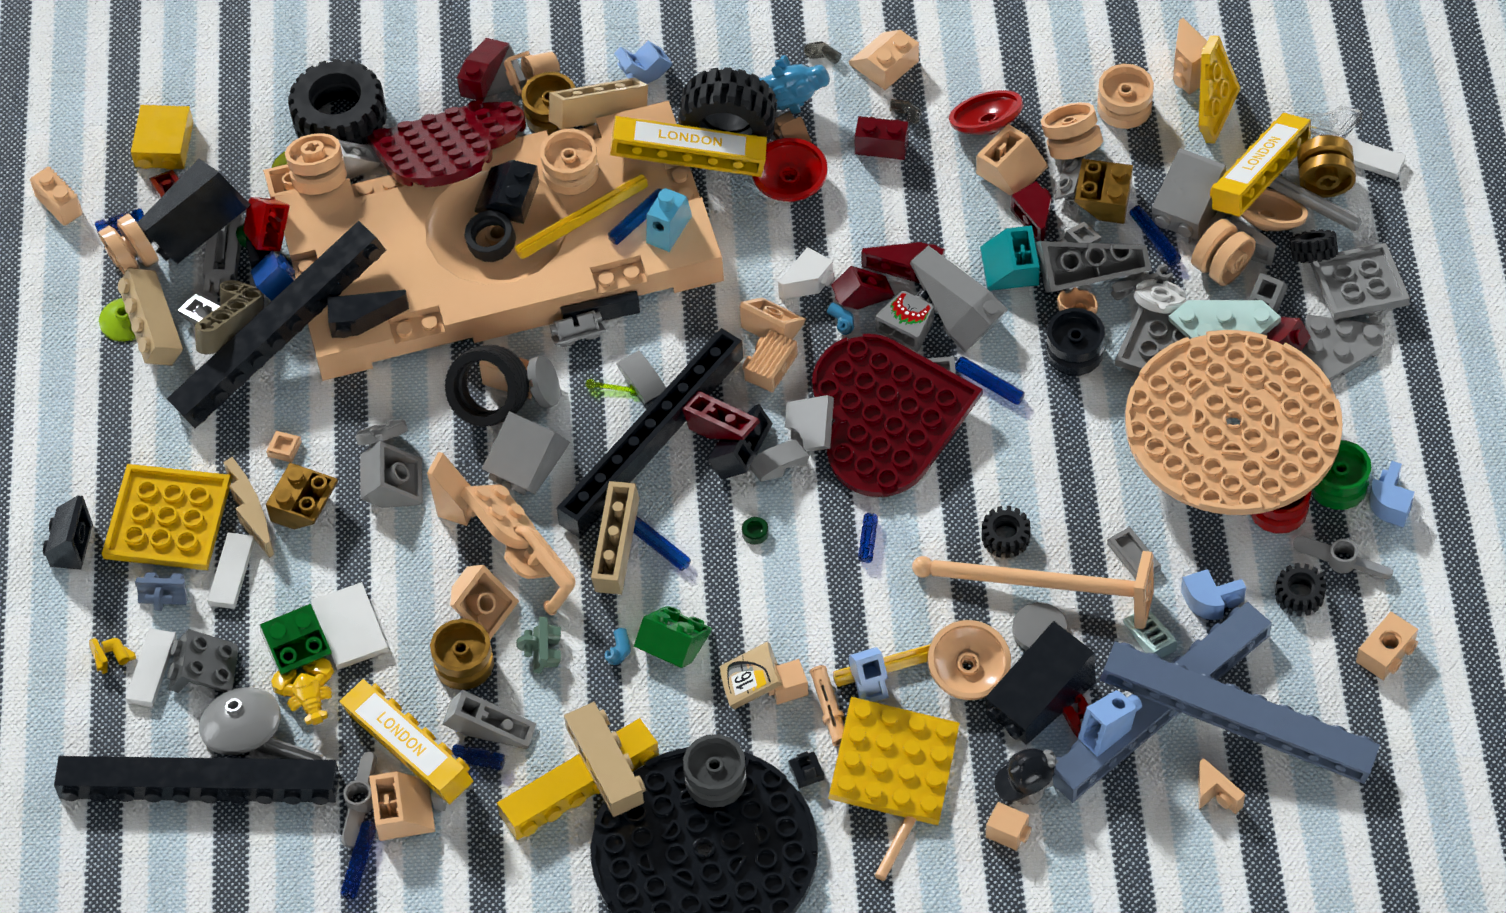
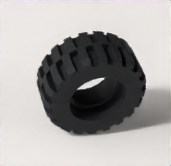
[288,59,387,145]
[678,67,777,145]

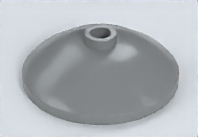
[199,687,281,755]

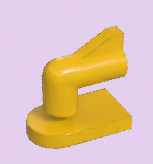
[89,638,136,674]

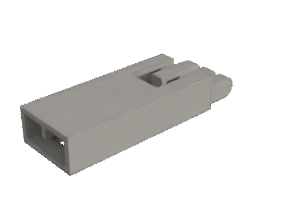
[202,213,244,293]

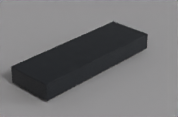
[561,291,640,326]

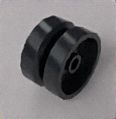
[1046,308,1105,376]

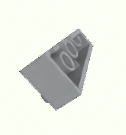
[1035,241,1152,293]

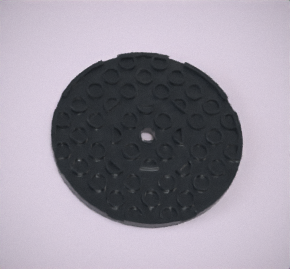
[590,747,818,913]

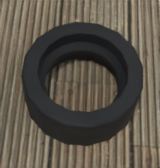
[464,210,516,262]

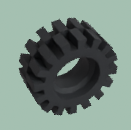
[1289,229,1339,263]
[982,506,1031,558]
[1275,563,1326,617]

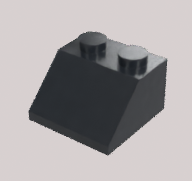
[474,160,539,224]
[43,495,93,570]

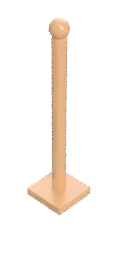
[912,551,1154,629]

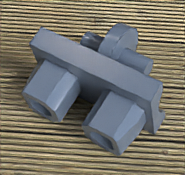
[135,572,188,611]

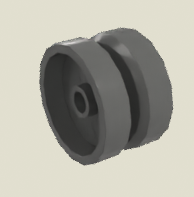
[683,734,747,807]

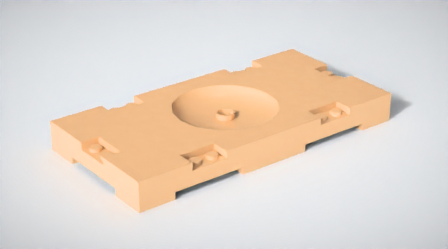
[275,101,724,381]

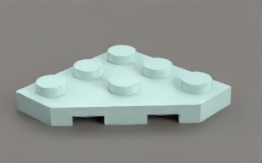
[1168,300,1281,339]

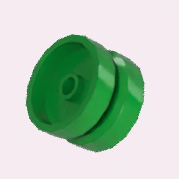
[1311,440,1371,510]

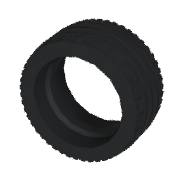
[445,345,530,426]

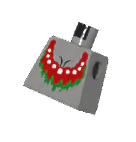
[875,289,934,352]

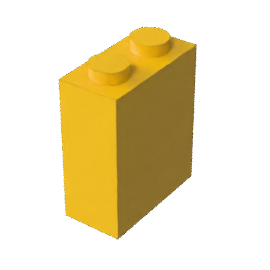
[131,105,194,170]

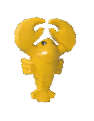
[271,658,334,725]

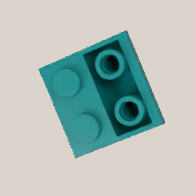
[980,226,1040,291]

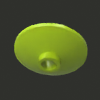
[99,298,136,341]

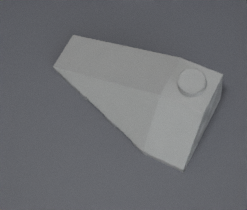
[910,245,1008,352]

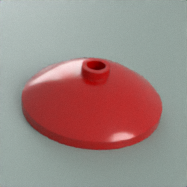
[949,90,1023,135]
[752,138,828,202]

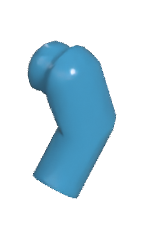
[827,302,854,335]
[605,628,631,665]

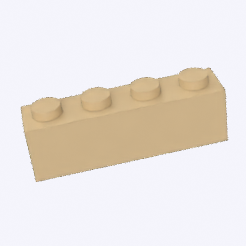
[549,78,648,130]
[118,268,183,366]
[591,481,640,595]
[564,702,646,817]

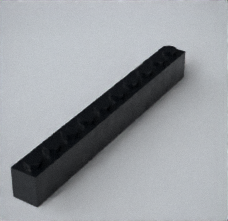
[167,221,387,428]
[556,328,743,538]
[54,756,339,805]

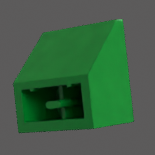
[260,603,332,675]
[633,606,712,668]

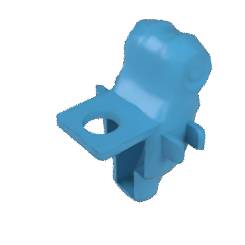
[759,55,830,114]

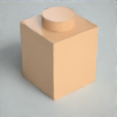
[768,659,808,705]
[986,802,1032,851]

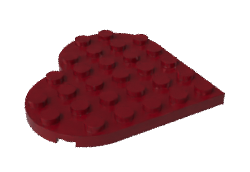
[367,100,526,187]
[812,334,983,497]

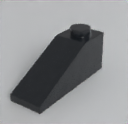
[327,290,409,338]
[708,404,773,480]

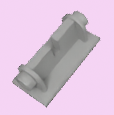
[1054,155,1086,206]
[550,310,606,347]

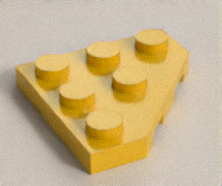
[1199,35,1241,144]

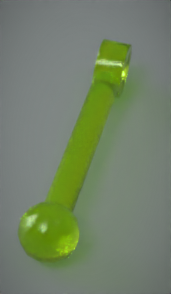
[585,379,638,396]

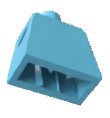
[646,188,692,252]

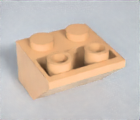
[976,124,1048,196]
[369,771,435,841]

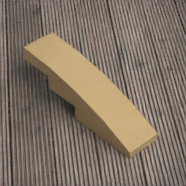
[223,457,274,558]

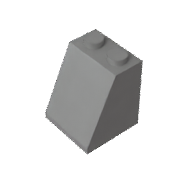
[1152,148,1226,241]
[482,411,570,495]

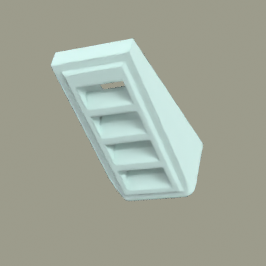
[1123,611,1177,658]

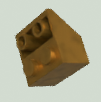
[1075,159,1133,224]
[266,462,338,530]

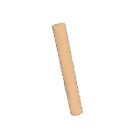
[875,816,916,881]

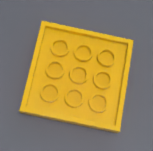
[102,464,232,571]
[828,697,960,826]

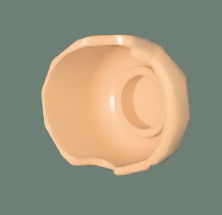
[1057,287,1098,315]

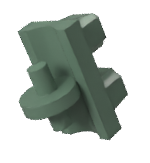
[516,616,561,673]

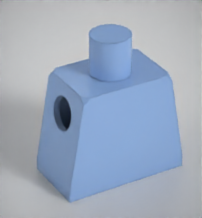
[1078,690,1142,757]

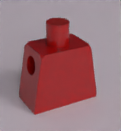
[243,197,290,252]

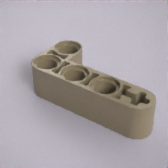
[195,280,265,354]

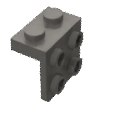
[167,629,238,693]

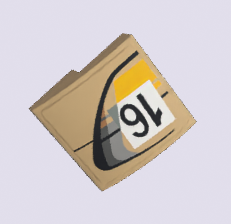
[720,641,782,710]

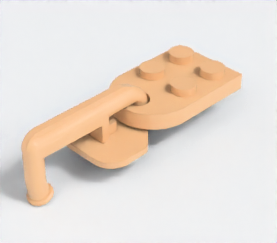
[460,484,575,616]

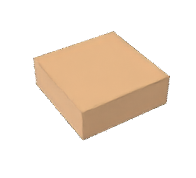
[266,430,302,463]

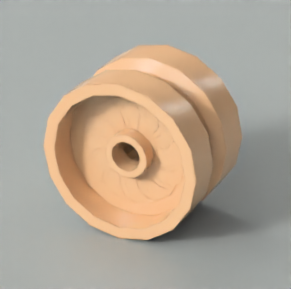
[1097,64,1154,129]
[1041,102,1103,160]
[541,129,599,195]
[285,133,347,195]
[98,213,159,275]
[1191,219,1256,286]

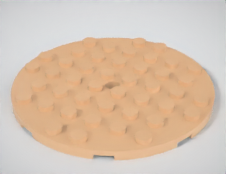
[1125,330,1343,515]

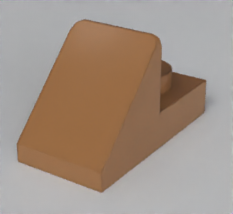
[773,111,812,143]

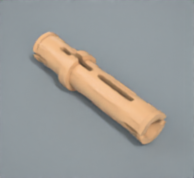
[809,665,845,747]

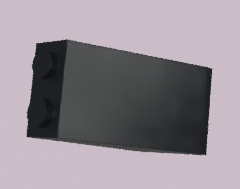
[137,159,250,264]
[985,621,1096,745]

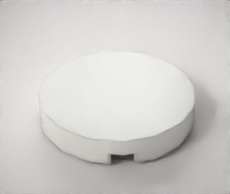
[1134,279,1186,314]

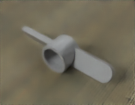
[1293,536,1393,579]
[341,752,377,849]

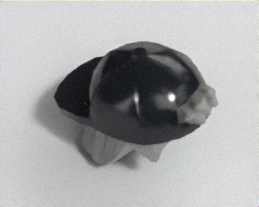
[994,748,1059,805]

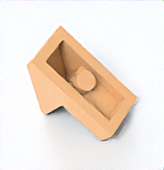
[1198,758,1245,814]

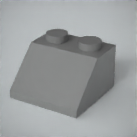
[360,441,423,508]

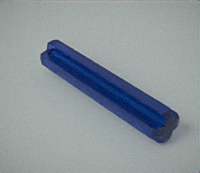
[608,188,662,245]
[1129,205,1181,266]
[955,356,1025,405]
[633,516,691,571]
[340,821,377,900]

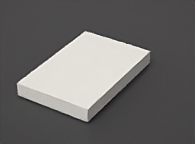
[311,582,389,670]

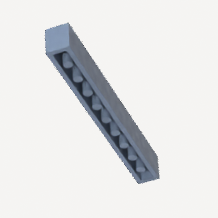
[1053,602,1272,803]
[1100,641,1380,784]

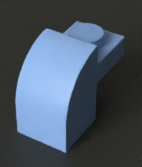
[614,41,673,84]
[1369,461,1415,527]
[1181,569,1246,620]
[849,647,889,702]

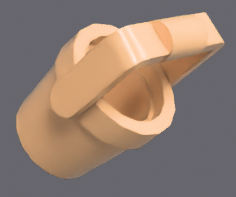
[504,51,560,96]

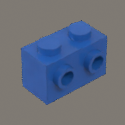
[250,250,295,301]

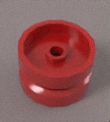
[1250,491,1312,534]

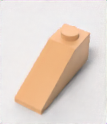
[427,452,476,526]

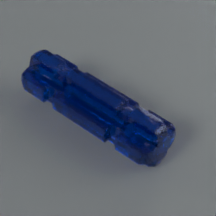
[95,208,144,233]
[858,513,878,563]
[451,744,505,770]

